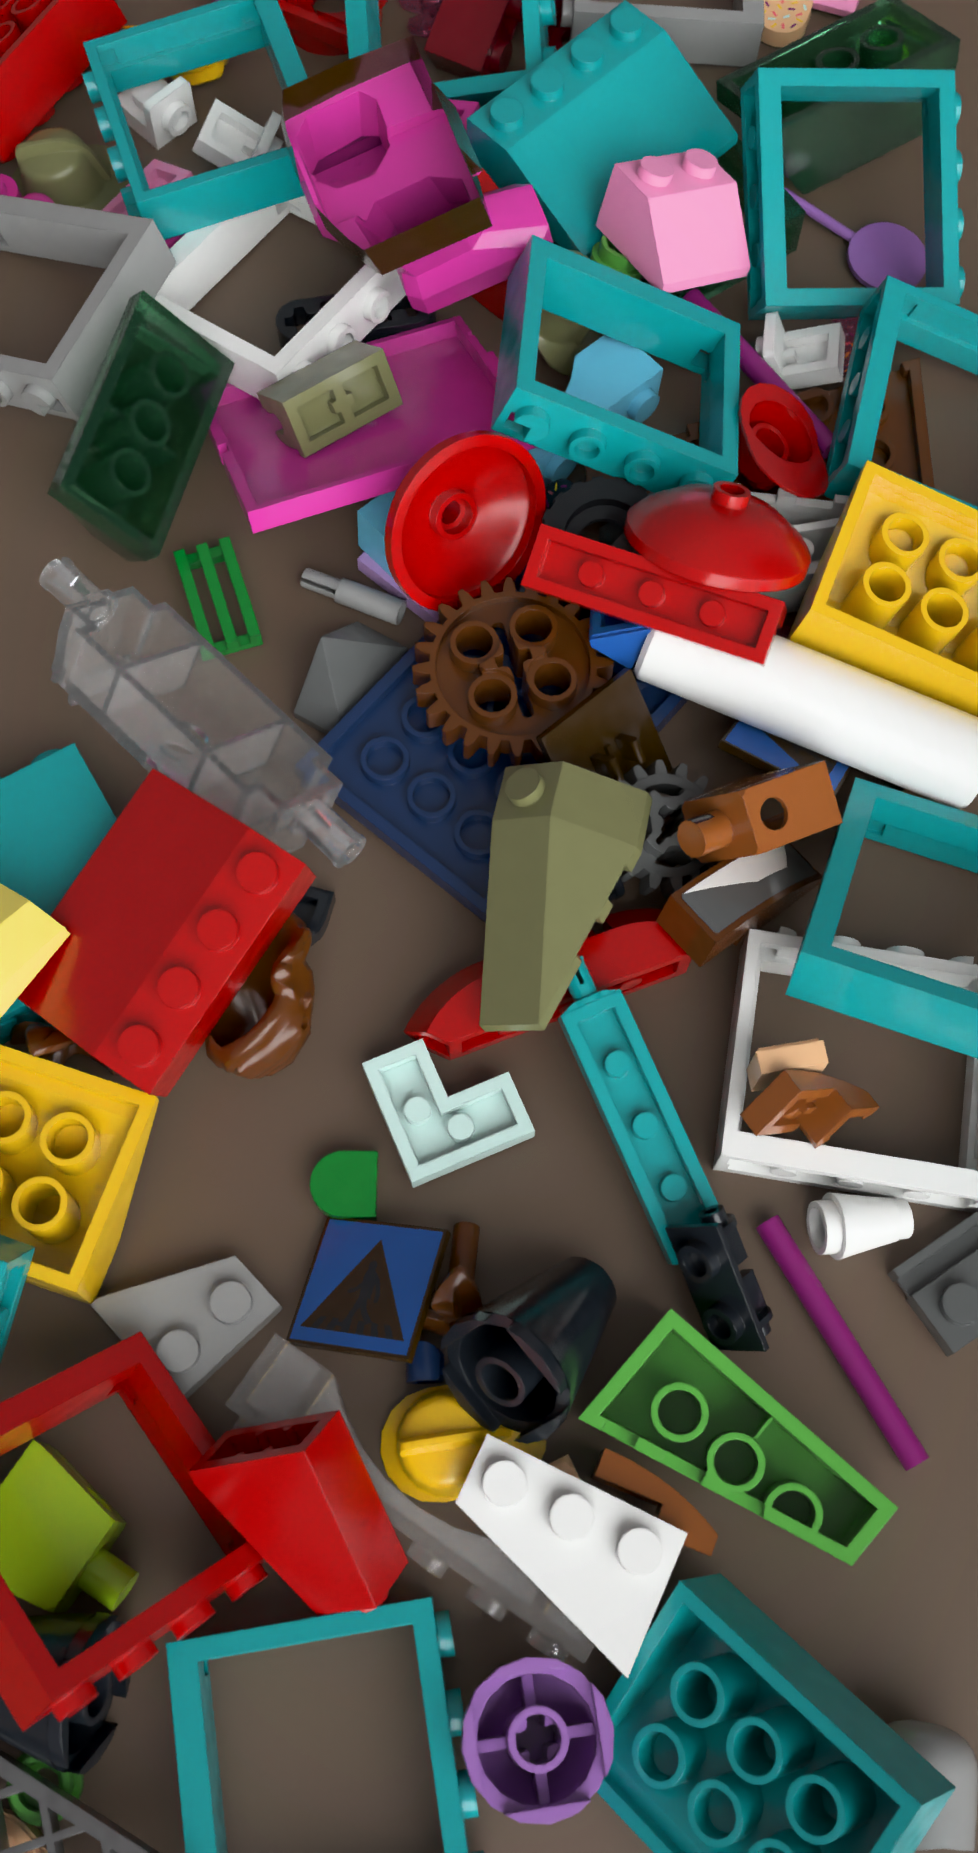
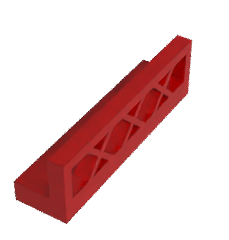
[520,523,787,667]

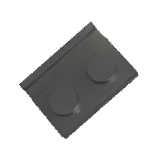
[887,1211,978,1357]

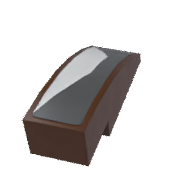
[656,843,822,967]

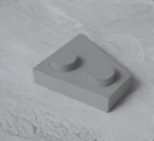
[90,1256,283,1399]

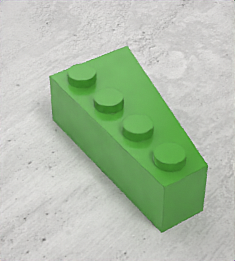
[578,1308,898,1566]

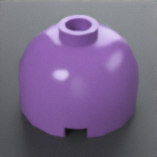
[461,1657,614,1824]

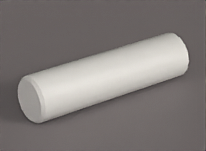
[634,630,978,810]

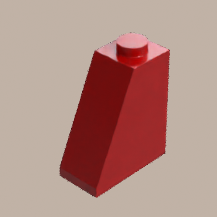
[188,1410,409,1615]

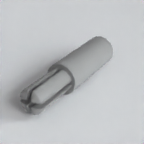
[300,568,407,625]

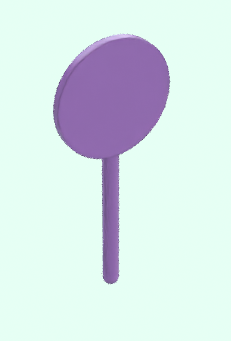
[784,187,926,288]

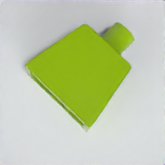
[0,1439,139,1613]

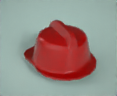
[738,383,828,499]

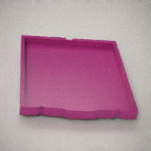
[194,315,537,534]

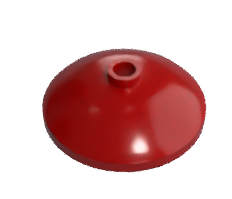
[384,430,546,612]
[624,481,811,592]

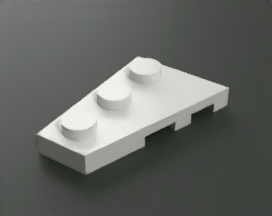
[455,1434,688,1678]

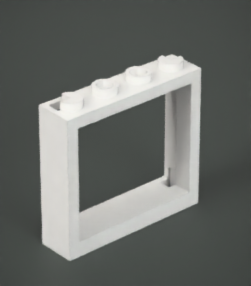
[137,196,406,399]
[713,926,978,1213]

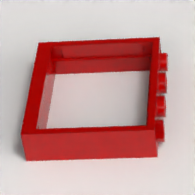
[0,1331,269,1732]

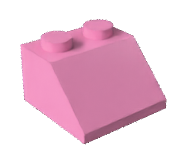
[595,148,751,293]

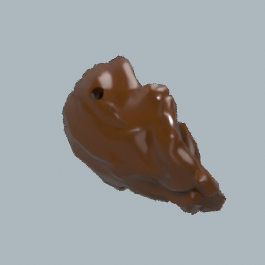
[205,913,315,1079]

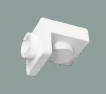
[118,76,197,150]

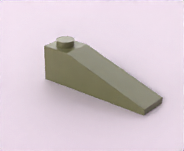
[479,761,653,1032]

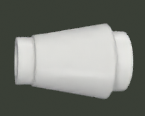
[807,1192,914,1260]

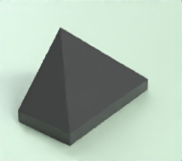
[294,621,408,735]

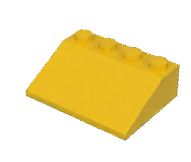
[788,460,978,717]
[0,1045,159,1304]

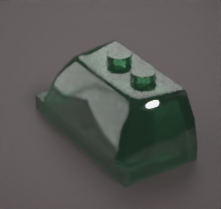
[716,0,960,194]
[47,290,235,562]

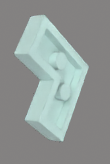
[362,1038,535,1188]

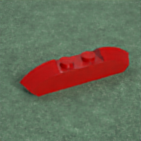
[403,908,692,1061]

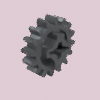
[619,760,719,899]

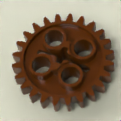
[412,577,614,767]

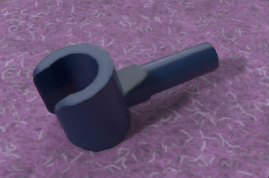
[384,1341,444,1384]

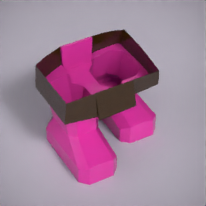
[281,35,553,314]

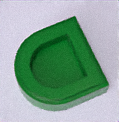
[310,1151,379,1221]

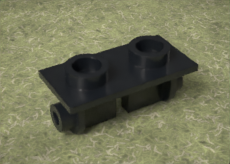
[665,1204,773,1352]

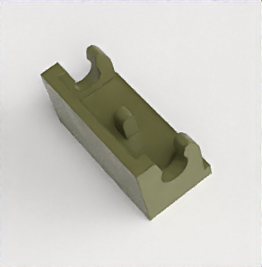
[257,340,403,458]

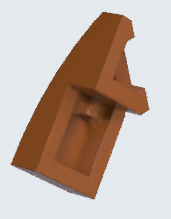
[740,1070,880,1148]
[591,1448,718,1557]

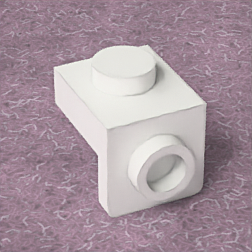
[191,99,283,168]
[756,311,845,390]

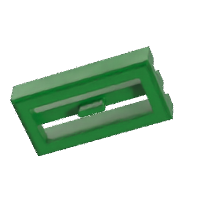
[173,536,263,660]

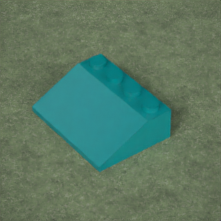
[467,0,738,259]
[597,1573,956,1853]

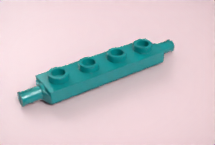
[558,956,718,1265]

